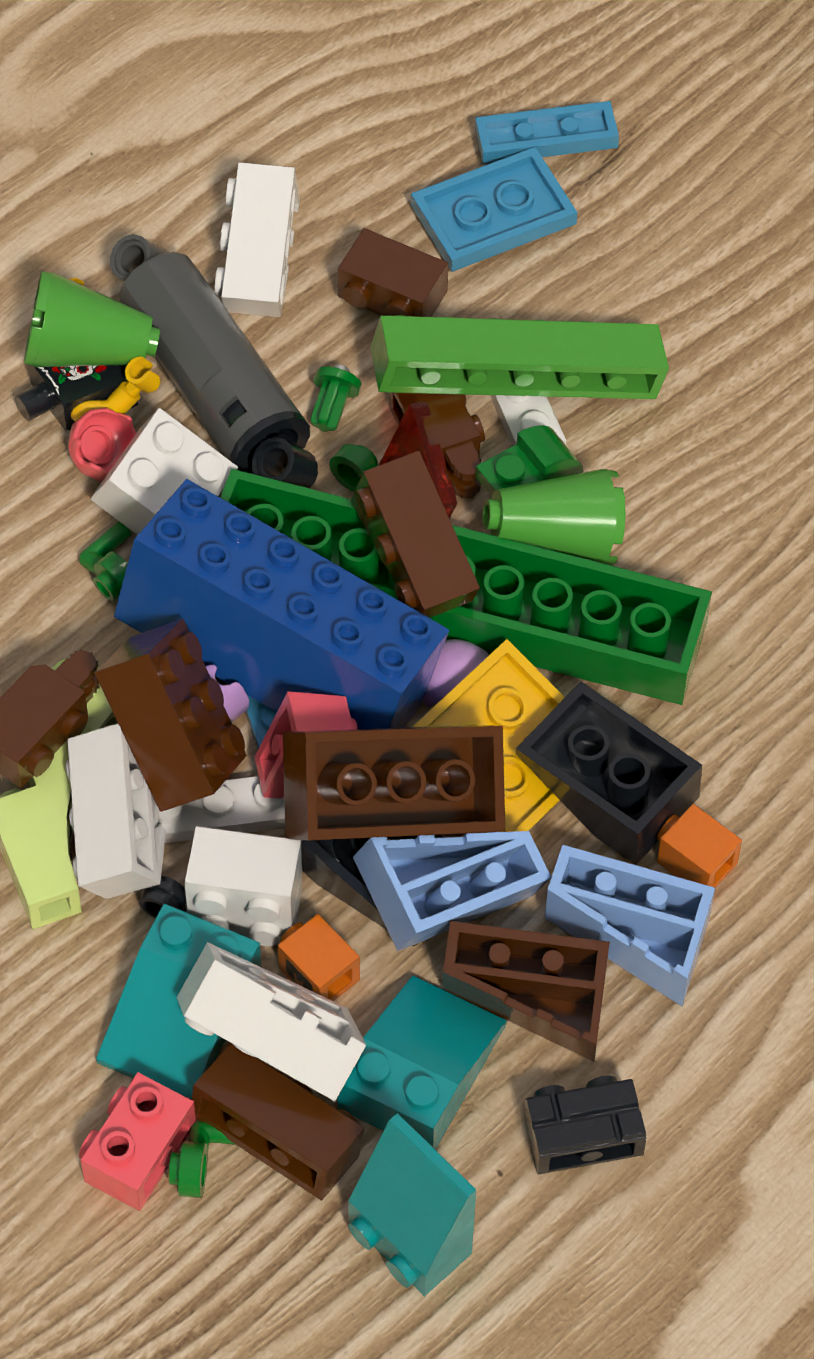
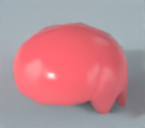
[68,408,137,482]

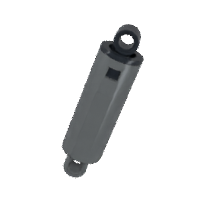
[110,234,318,489]

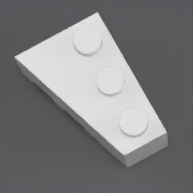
[215,162,300,317]
[66,724,166,899]
[177,942,366,1101]

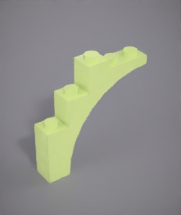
[0,658,118,930]

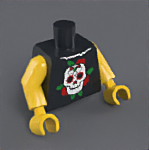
[15,277,160,430]

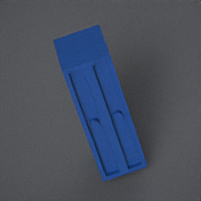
[114,479,449,729]

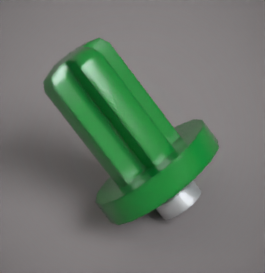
[310,365,362,432]

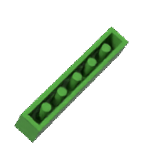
[370,315,669,399]

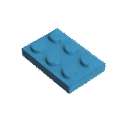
[411,147,578,272]

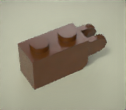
[389,393,485,498]
[0,649,100,789]

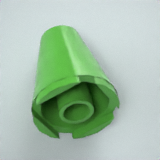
[24,271,160,367]
[482,469,626,566]

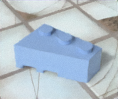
[353,831,551,951]
[545,845,715,1007]

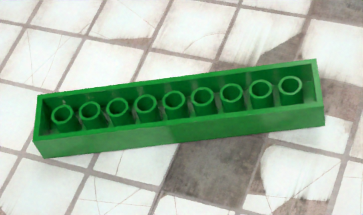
[220,469,712,705]

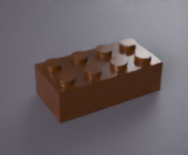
[283,725,506,840]

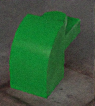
[475,425,583,497]

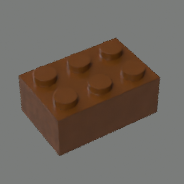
[94,618,247,812]

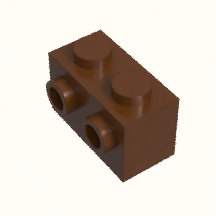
[338,228,448,317]

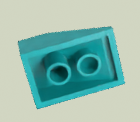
[96,904,262,1100]
[337,975,507,1150]
[348,1113,476,1297]

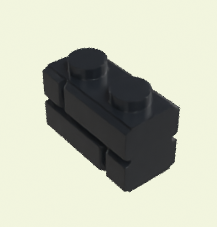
[524,1075,647,1175]

